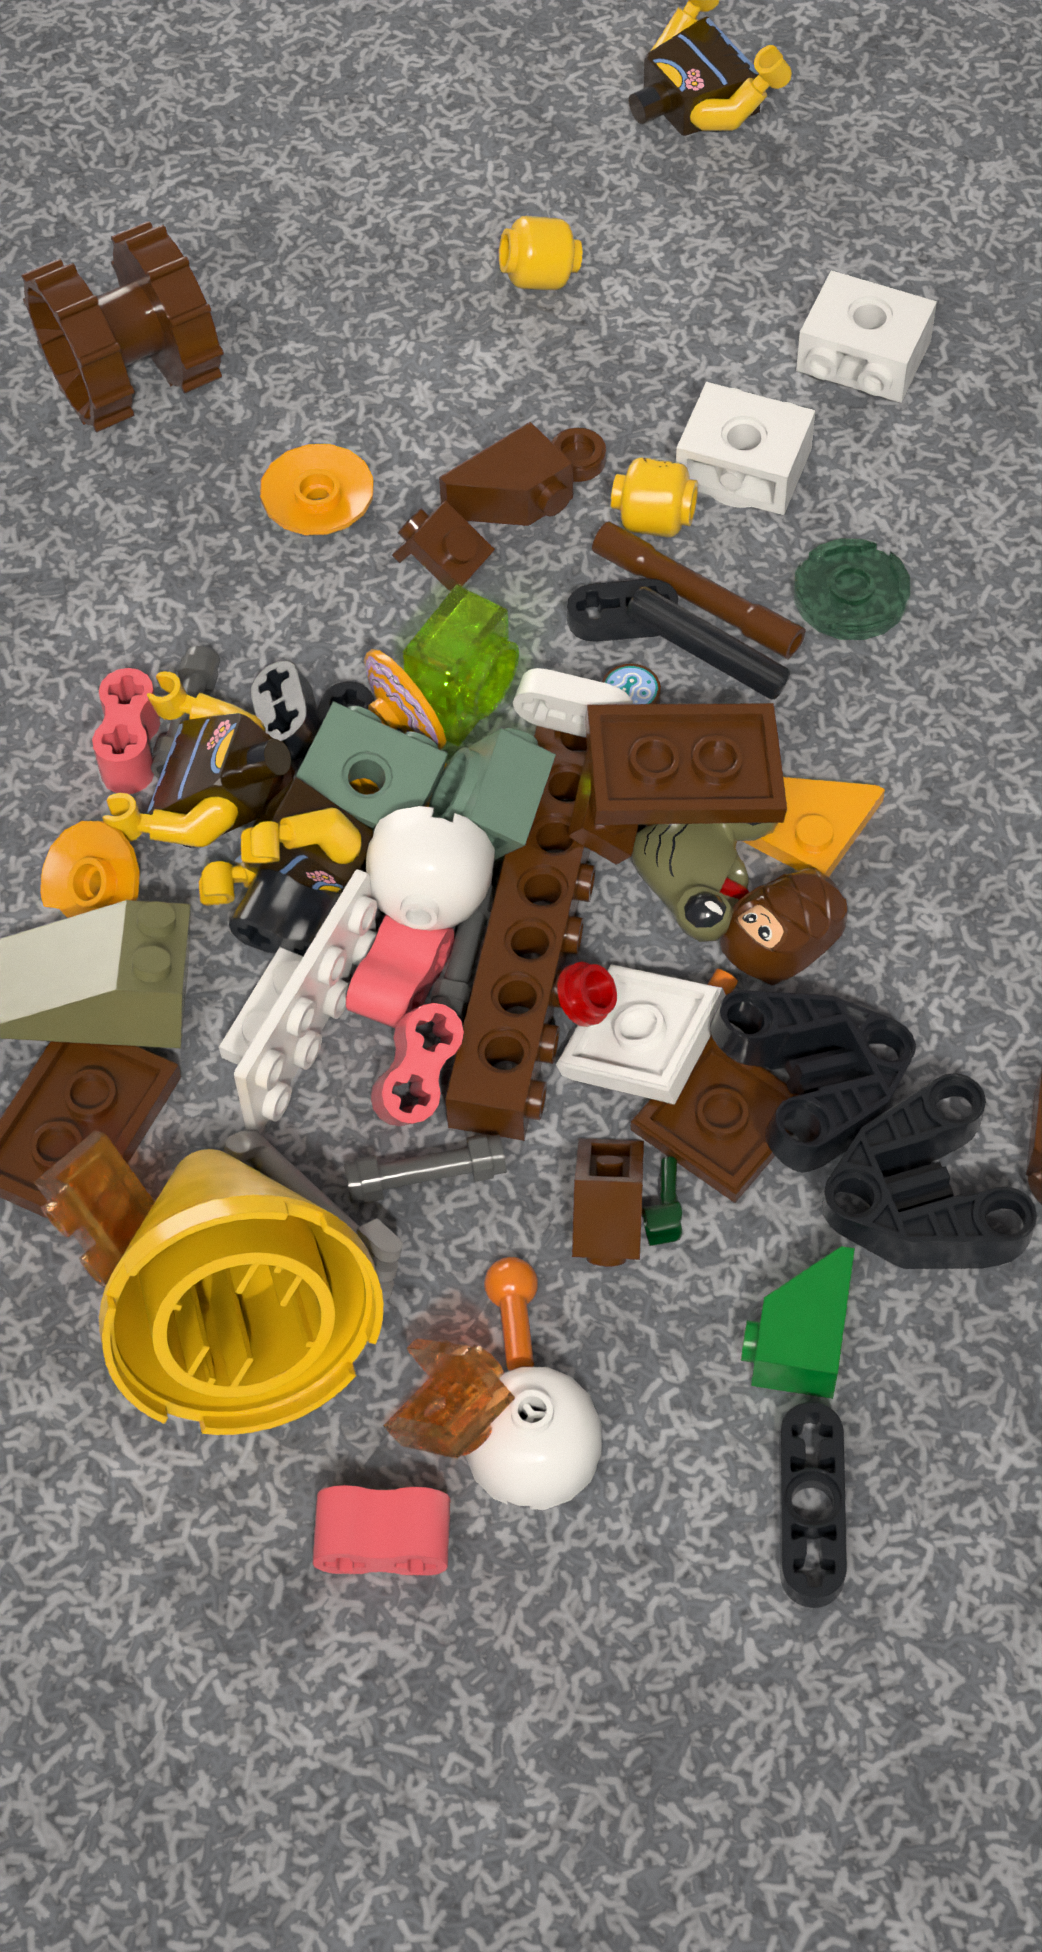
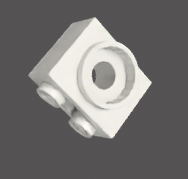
[796,270,937,403]
[676,382,815,515]

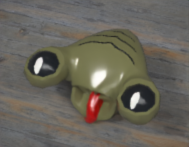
[631,823,778,942]

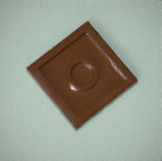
[631,1034,799,1203]

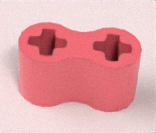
[92,668,161,794]
[346,915,454,1028]
[371,1003,464,1126]
[312,1485,450,1575]

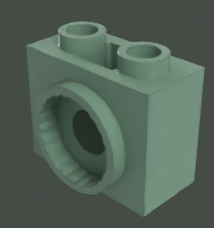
[295,701,448,832]
[429,728,556,860]

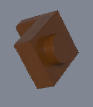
[392,500,495,593]

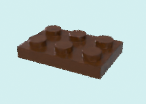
[585,703,787,825]
[0,1041,182,1235]

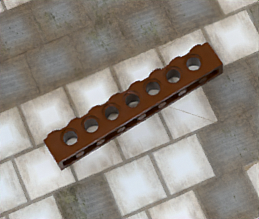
[445,726,596,1141]

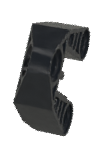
[710,990,916,1173]
[822,1073,1037,1269]

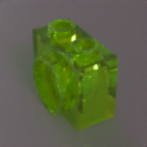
[403,584,519,747]

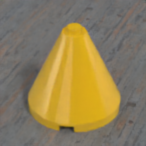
[99,1149,384,1435]

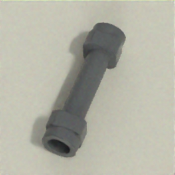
[151,646,220,778]
[431,884,497,1025]
[344,1134,507,1203]

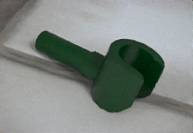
[642,1157,682,1246]

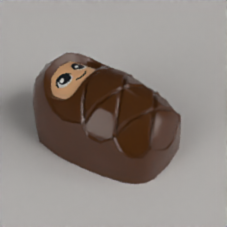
[719,867,848,986]

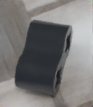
[229,869,341,957]

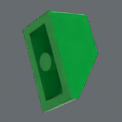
[741,1246,855,1399]

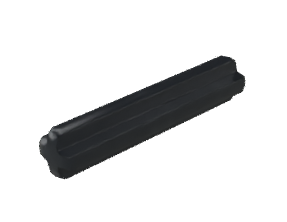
[626,587,791,700]

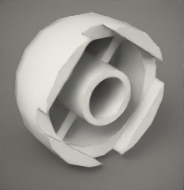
[366,806,495,931]
[464,1367,602,1510]

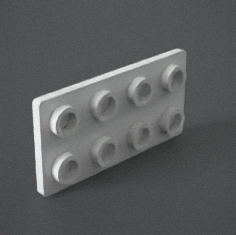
[219,869,377,1134]

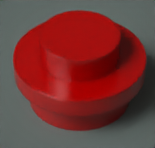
[557,962,617,1027]

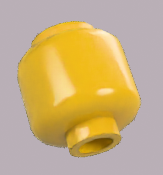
[499,216,583,290]
[611,457,698,538]

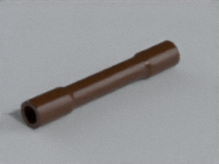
[592,521,806,660]

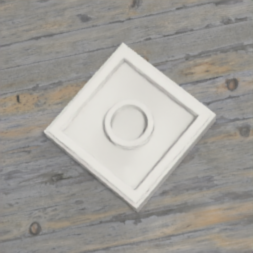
[556,964,726,1104]

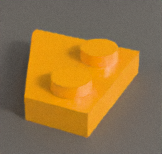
[742,777,885,877]

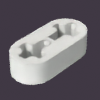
[513,668,633,737]

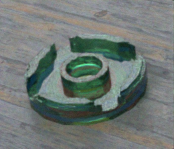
[794,538,910,640]

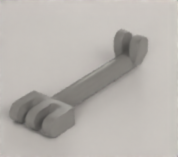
[224,1130,403,1301]

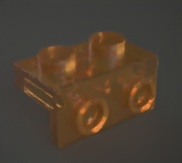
[34,1130,155,1288]
[383,1338,515,1459]

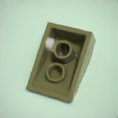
[0,900,191,1048]

